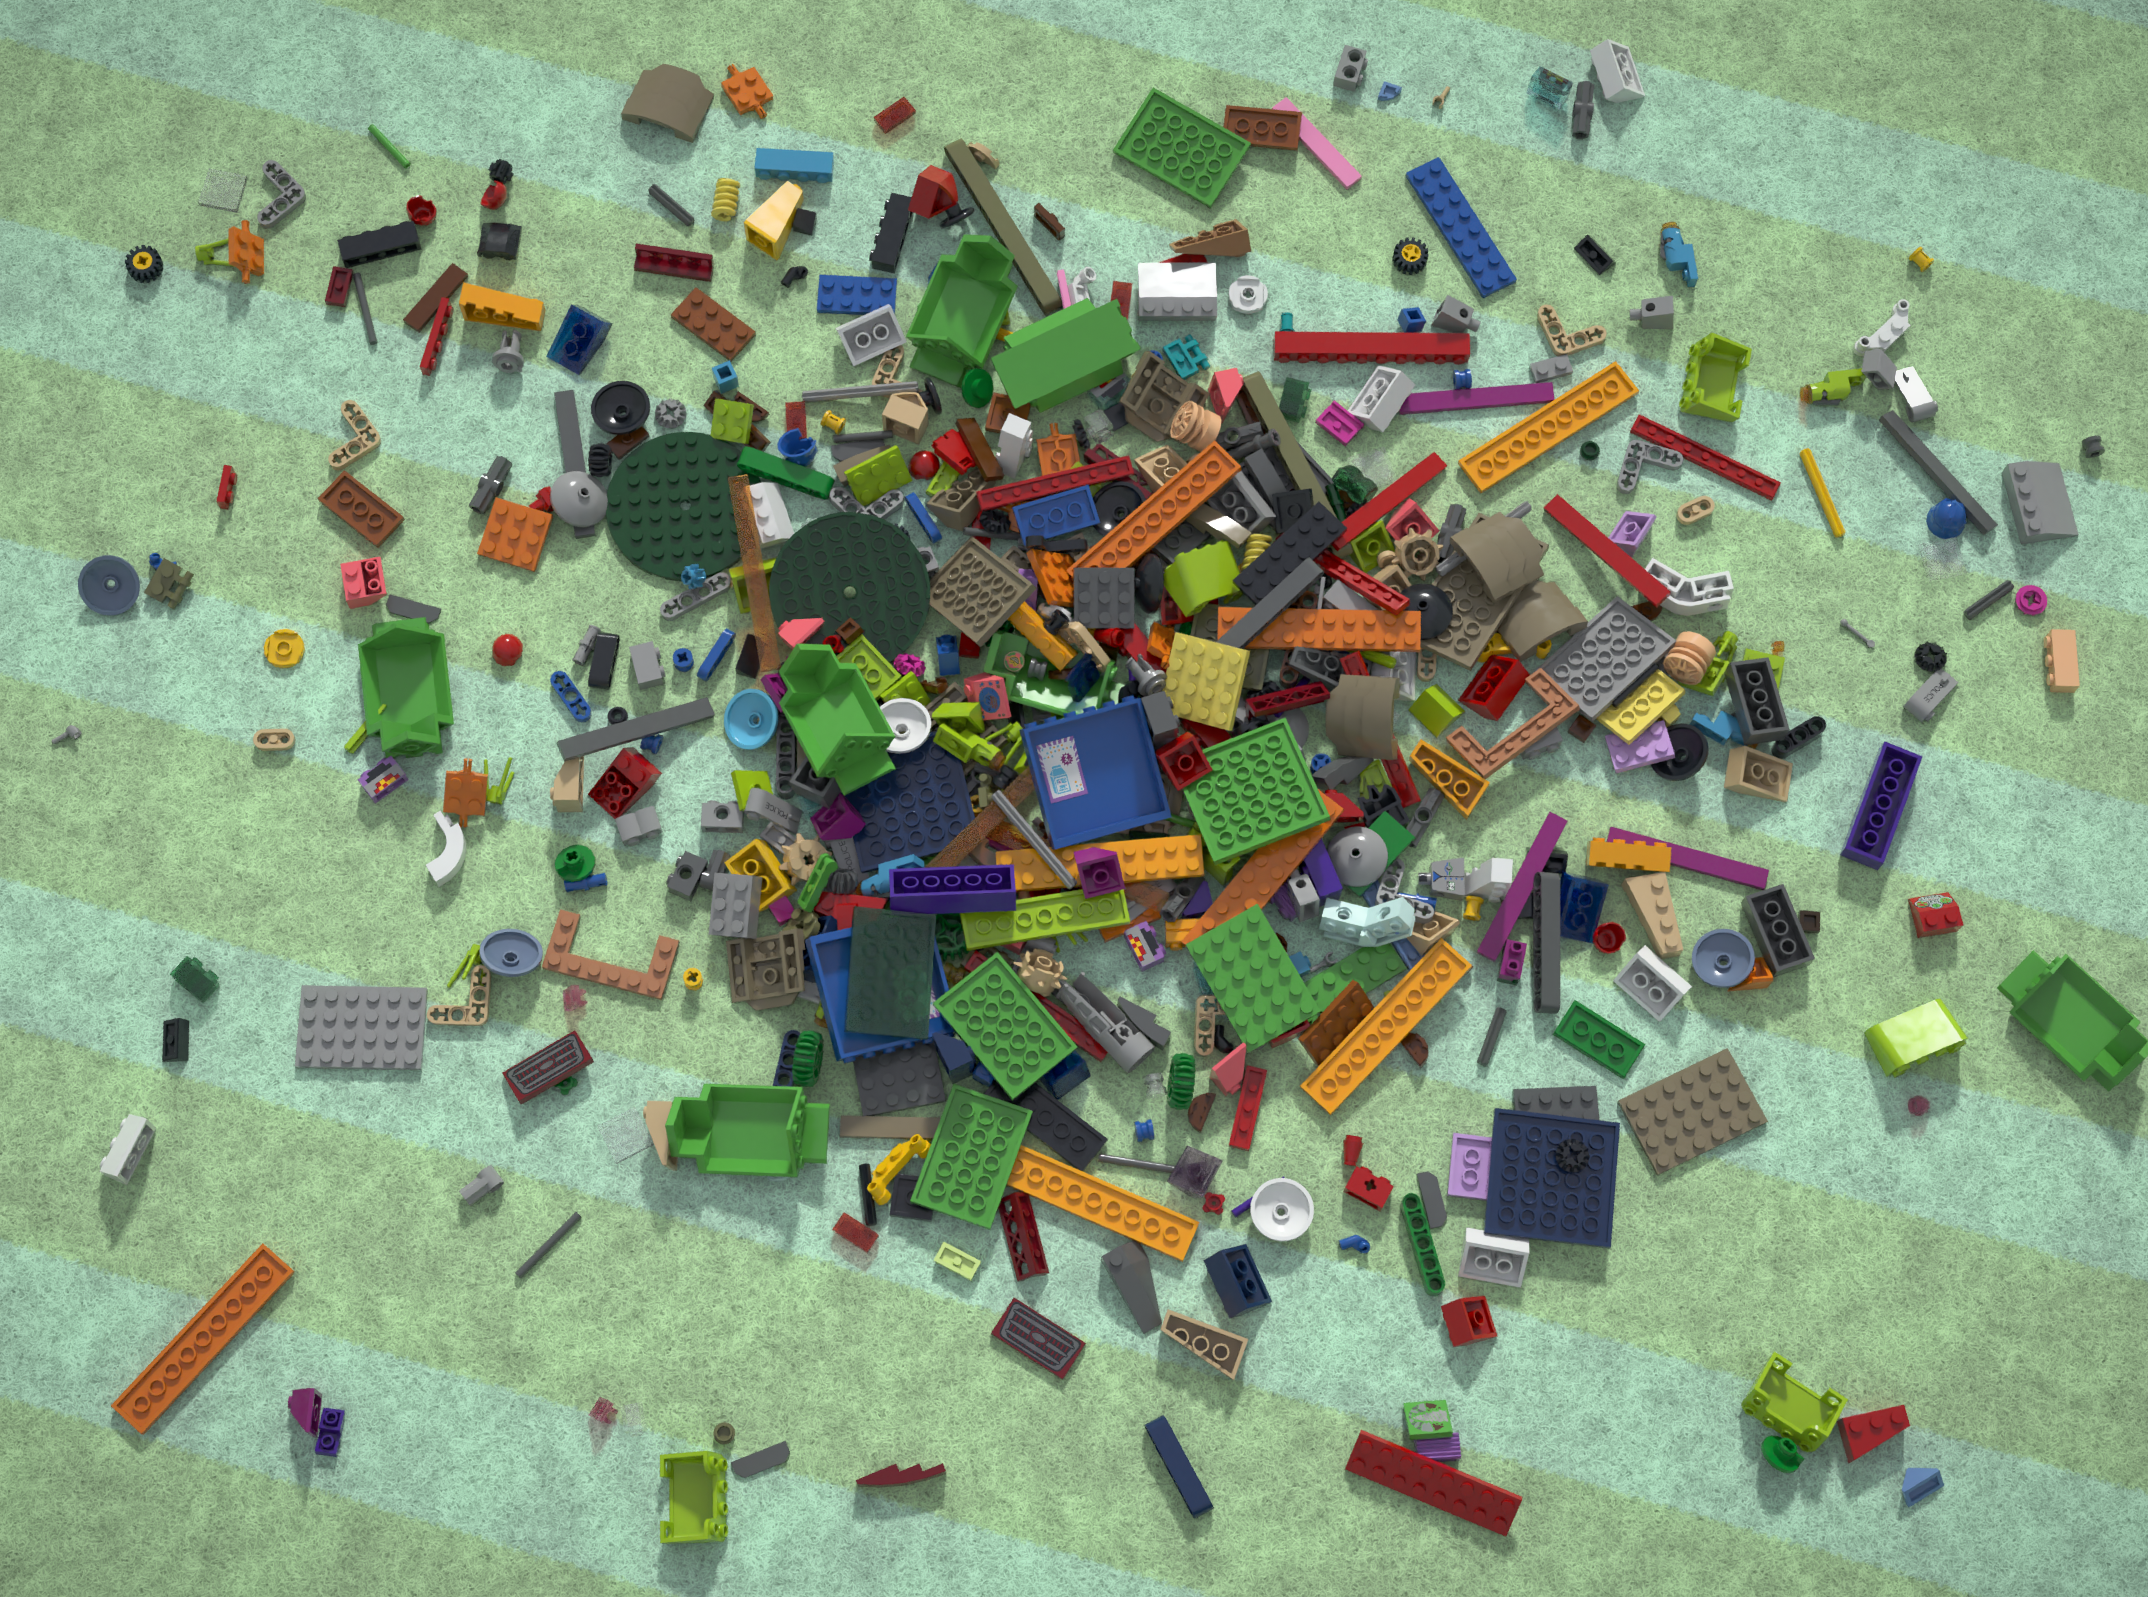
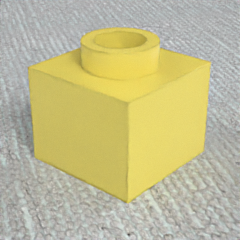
[1656,704,1681,728]

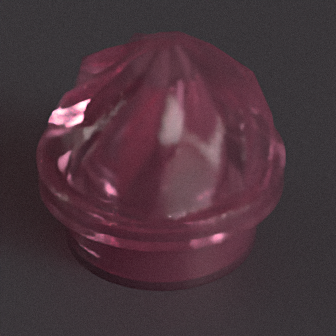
[1908,1095,1930,1116]

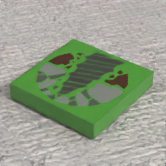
[1403,1400,1453,1440]

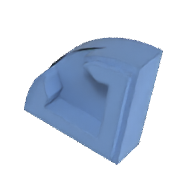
[1377,81,1402,101]

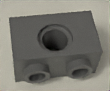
[666,851,708,902]

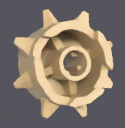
[1391,528,1443,581]
[779,833,832,886]
[1013,949,1067,997]

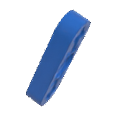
[904,492,942,544]
[697,628,736,682]
[550,671,592,722]

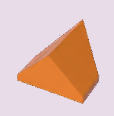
[1727,957,1773,992]

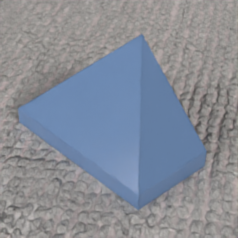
[1902,1468,1944,1507]

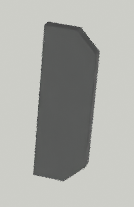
[831,439,885,462]
[386,594,441,624]
[1417,1171,1447,1229]
[731,1441,790,1478]

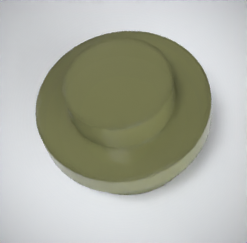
[713,1422,735,1444]

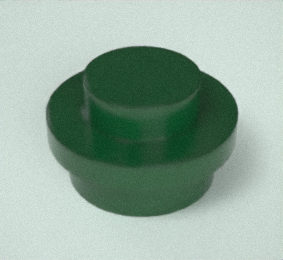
[1580,441,1600,460]

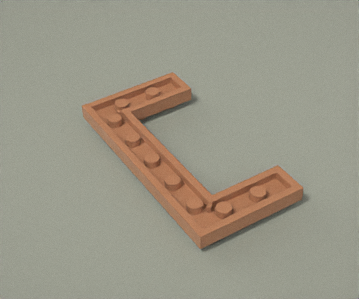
[1446,668,1580,779]
[542,909,680,1000]

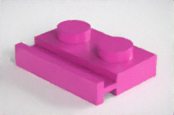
[1315,400,1364,447]

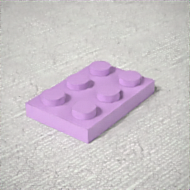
[1605,720,1675,773]
[1447,1133,1491,1201]

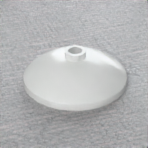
[880,698,931,753]
[1250,1178,1314,1241]

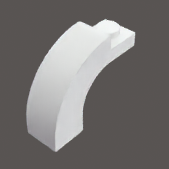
[426,811,466,887]

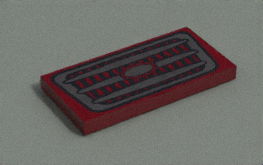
[502,1030,594,1105]
[991,1298,1086,1380]

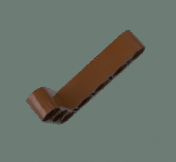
[1279,591,1318,689]

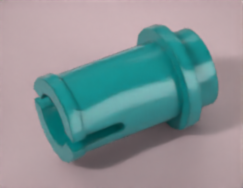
[1279,312,1295,332]

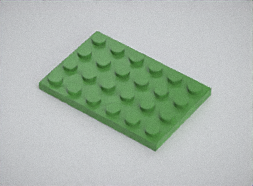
[1113,87,1251,208]
[1185,904,1321,1053]
[933,952,1077,1101]
[910,1084,1033,1230]

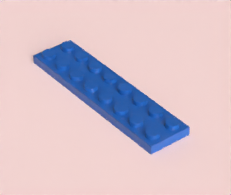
[1405,157,1517,298]

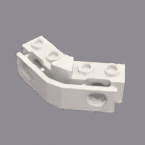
[1645,558,1734,616]

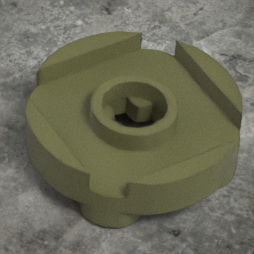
[782,908,820,943]

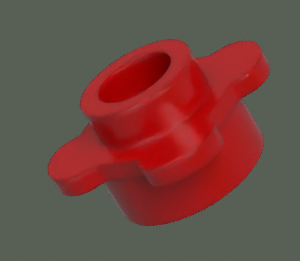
[822,635,844,653]
[1202,1192,1225,1215]

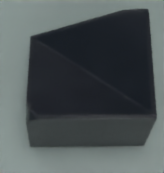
[793,208,817,236]

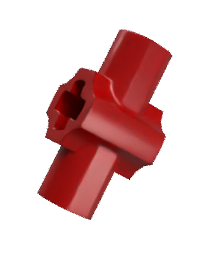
[528,486,554,513]

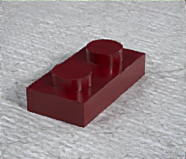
[325,266,354,307]

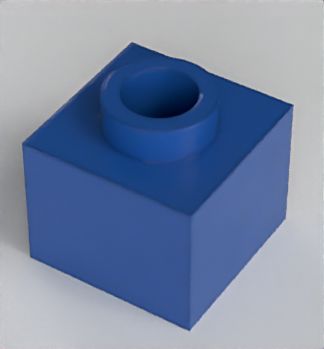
[1397,307,1426,333]

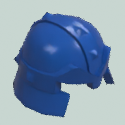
[777,428,818,467]
[1926,498,1966,539]

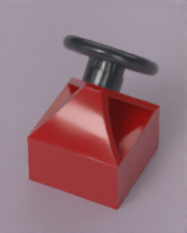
[908,165,975,228]

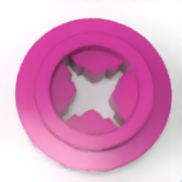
[2015,585,2047,616]
[894,653,926,677]

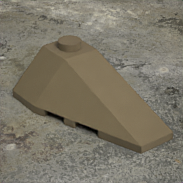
[926,467,1003,531]

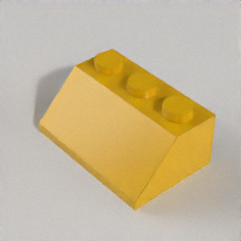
[724,839,797,912]

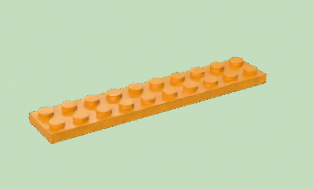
[1458,361,1639,493]
[996,834,1204,892]
[1300,938,1472,1116]
[1006,1145,1199,1262]

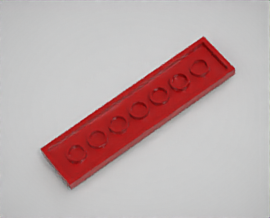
[1345,1430,1523,1537]

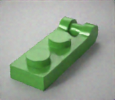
[797,853,838,912]

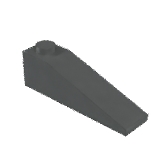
[1288,646,1373,692]
[1101,1240,1162,1334]

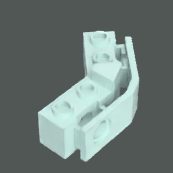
[1319,897,1415,947]

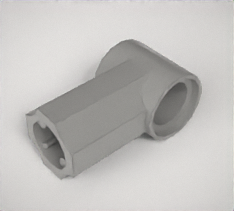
[459,1165,504,1206]

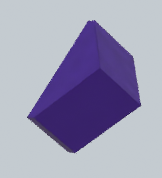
[1182,880,1213,919]

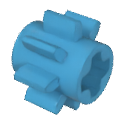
[681,564,706,589]

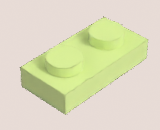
[934,1242,981,1281]

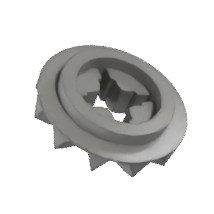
[655,398,687,428]

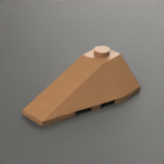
[1169,219,1251,257]

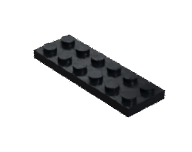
[1233,502,1347,605]
[984,1080,1108,1171]

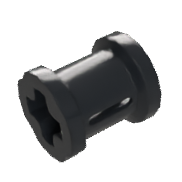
[1043,609,1070,636]

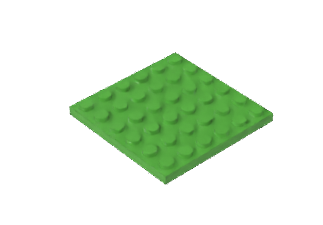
[1182,717,1331,865]

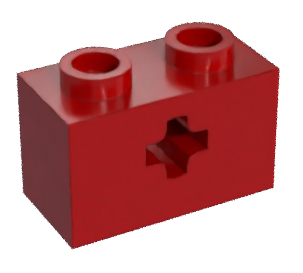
[1343,1166,1394,1212]

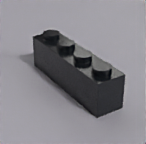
[869,192,913,274]
[337,221,422,268]

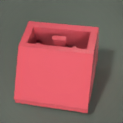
[340,557,387,609]

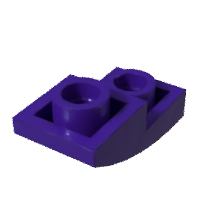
[315,1407,345,1457]

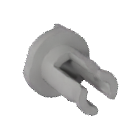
[492,330,524,373]
[1125,654,1167,697]

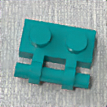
[1162,334,1210,380]

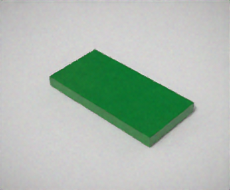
[1346,811,1415,898]
[1552,1000,1646,1079]

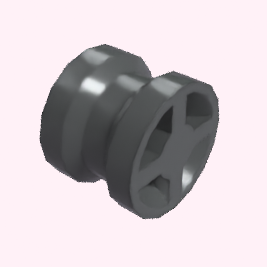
[2081,435,2105,458]
[1027,658,1048,681]

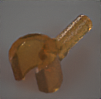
[1771,641,1785,656]

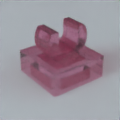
[563,985,588,1011]
[588,1397,618,1424]

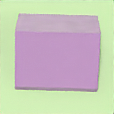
[1608,511,1656,558]

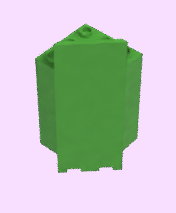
[906,234,1018,388]
[991,298,1141,413]
[358,617,454,758]
[983,629,1125,716]
[779,644,896,796]
[1997,950,2148,1092]
[665,1084,830,1177]

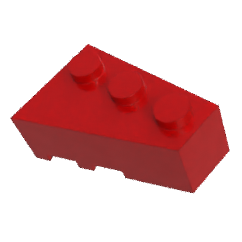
[813,891,888,925]
[1837,1405,1910,1464]

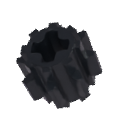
[488,159,514,184]

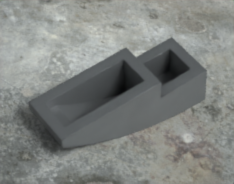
[1244,448,1287,512]
[1312,756,1374,790]
[1117,996,1171,1051]

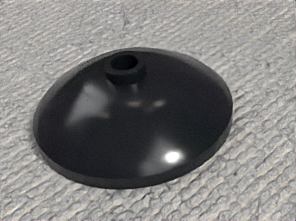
[591,381,650,435]
[1093,481,1146,536]
[1134,554,1164,614]
[1400,584,1453,640]
[1650,724,1709,781]

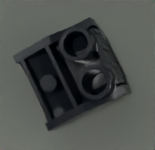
[477,223,522,260]

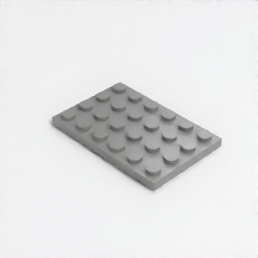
[1534,596,1676,722]
[295,985,428,1070]

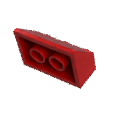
[1458,655,1530,721]

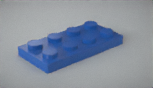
[817,275,897,315]
[1012,485,1100,546]

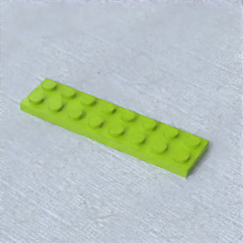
[960,889,1130,951]

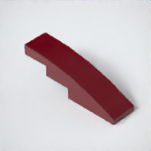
[856,1463,946,1488]

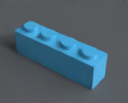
[755,148,834,183]

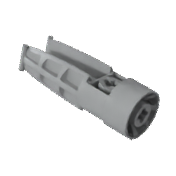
[1056,972,1155,1074]

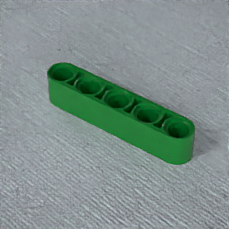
[737,447,835,500]
[1400,1193,1445,1297]

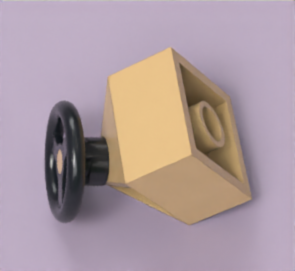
[882,377,942,445]

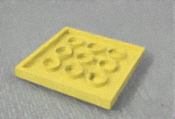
[1162,632,1250,731]
[1596,669,1685,745]

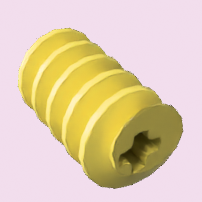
[711,178,741,222]
[1241,534,1272,571]

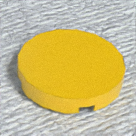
[264,629,305,669]

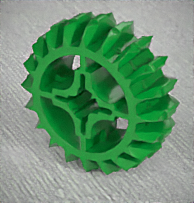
[929,913,969,961]
[792,1030,824,1087]
[1167,1053,1196,1110]

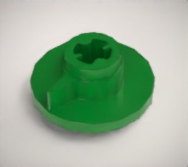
[961,368,994,408]
[555,845,596,882]
[1761,1435,1804,1473]

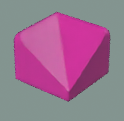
[768,896,794,926]

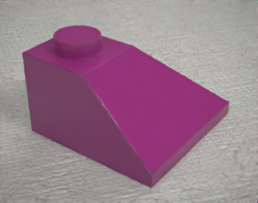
[810,792,866,841]
[1074,847,1125,899]
[288,1388,322,1438]

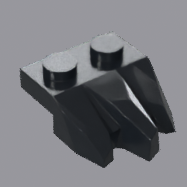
[1358,784,1410,828]

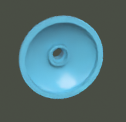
[724,689,778,750]

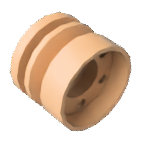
[1170,401,1221,452]
[1663,631,1716,685]

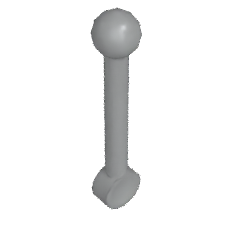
[1840,619,1875,648]

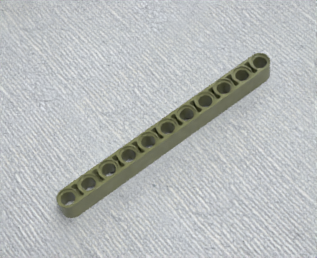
[944,138,1063,315]
[1242,371,1353,558]

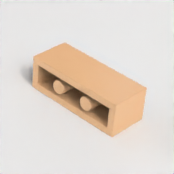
[2044,629,2080,693]

